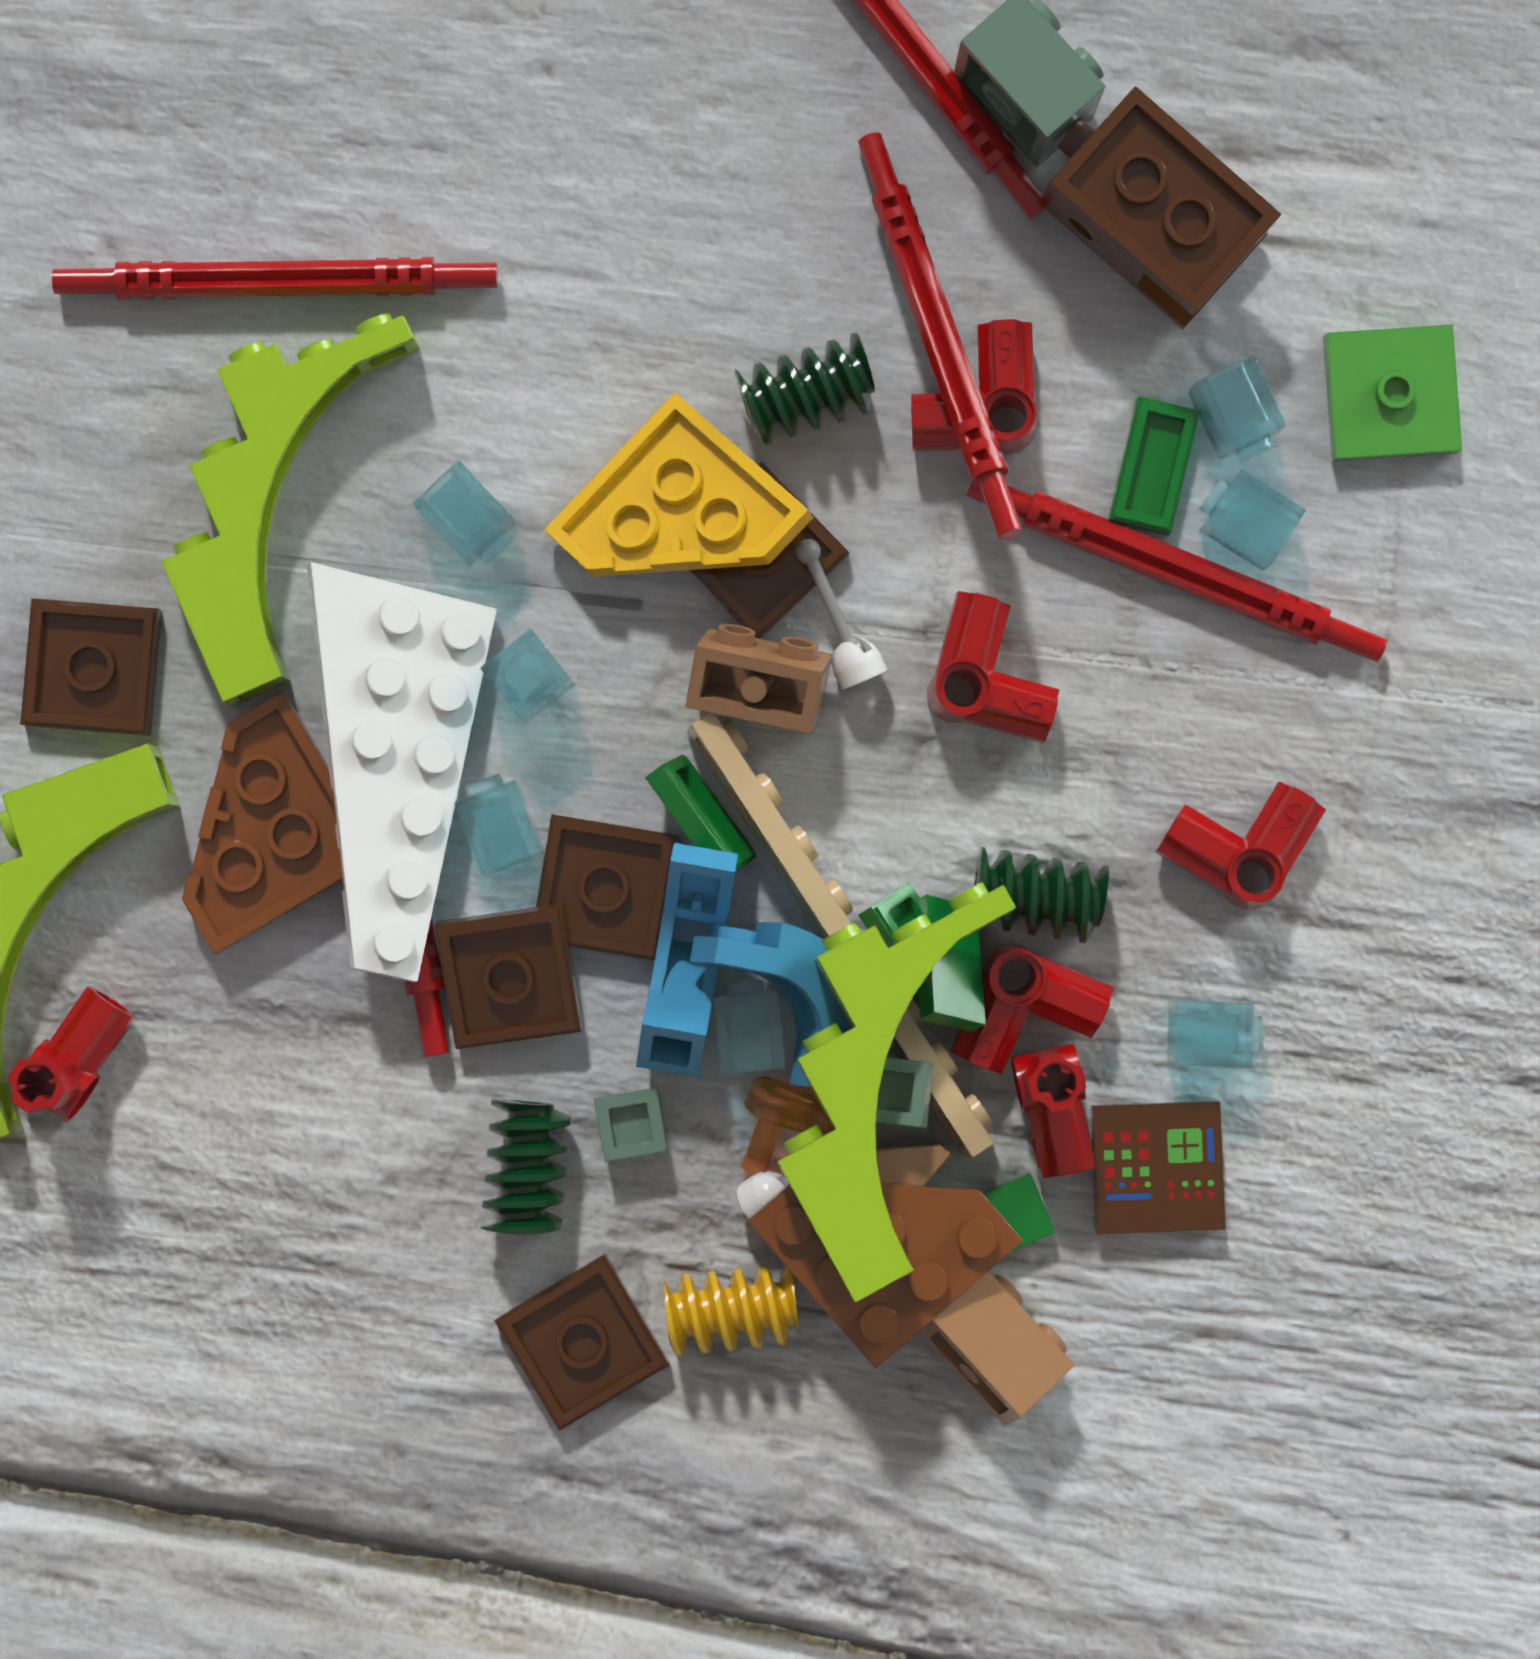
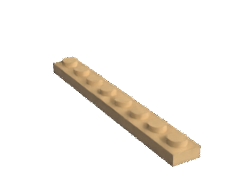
[687,713,994,1158]

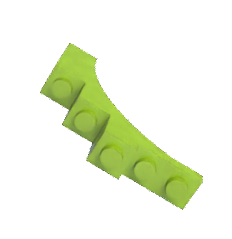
[161,313,420,706]
[0,743,180,1139]
[777,882,1016,1303]

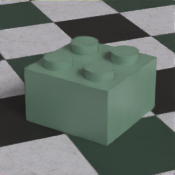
[954,0,1106,168]

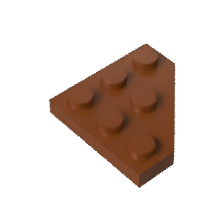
[182,692,343,954]
[747,1182,1023,1369]

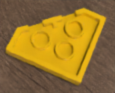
[544,392,813,577]

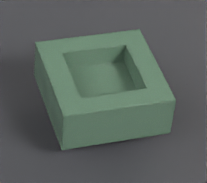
[876,1058,934,1129]
[594,1087,668,1162]

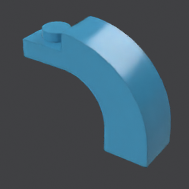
[636,843,738,1078]
[690,922,852,1088]

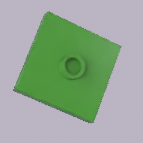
[1323,324,1462,462]

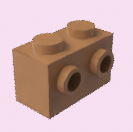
[685,624,832,734]
[919,1271,1075,1427]

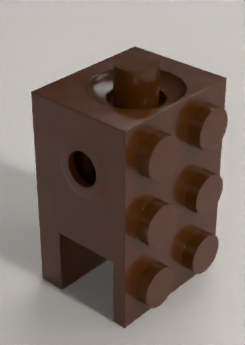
[1043,86,1281,330]

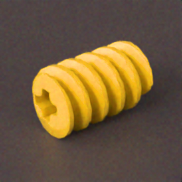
[664,1264,799,1356]

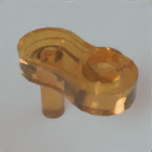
[741,1076,834,1175]

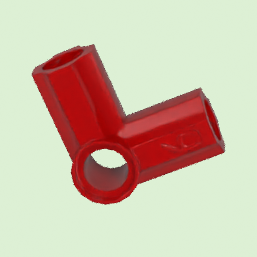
[911,319,1037,454]
[927,591,1059,744]
[1155,781,1326,910]
[950,943,1114,1074]
[7,986,136,1123]
[1011,1043,1096,1179]

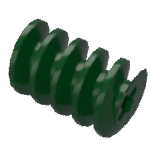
[735,332,875,445]
[973,847,1109,944]
[480,1099,571,1235]

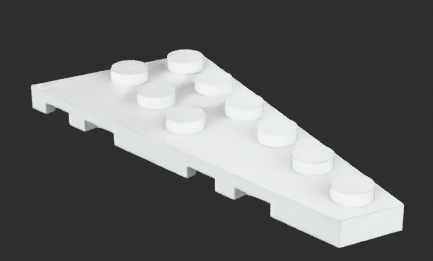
[307,562,497,983]

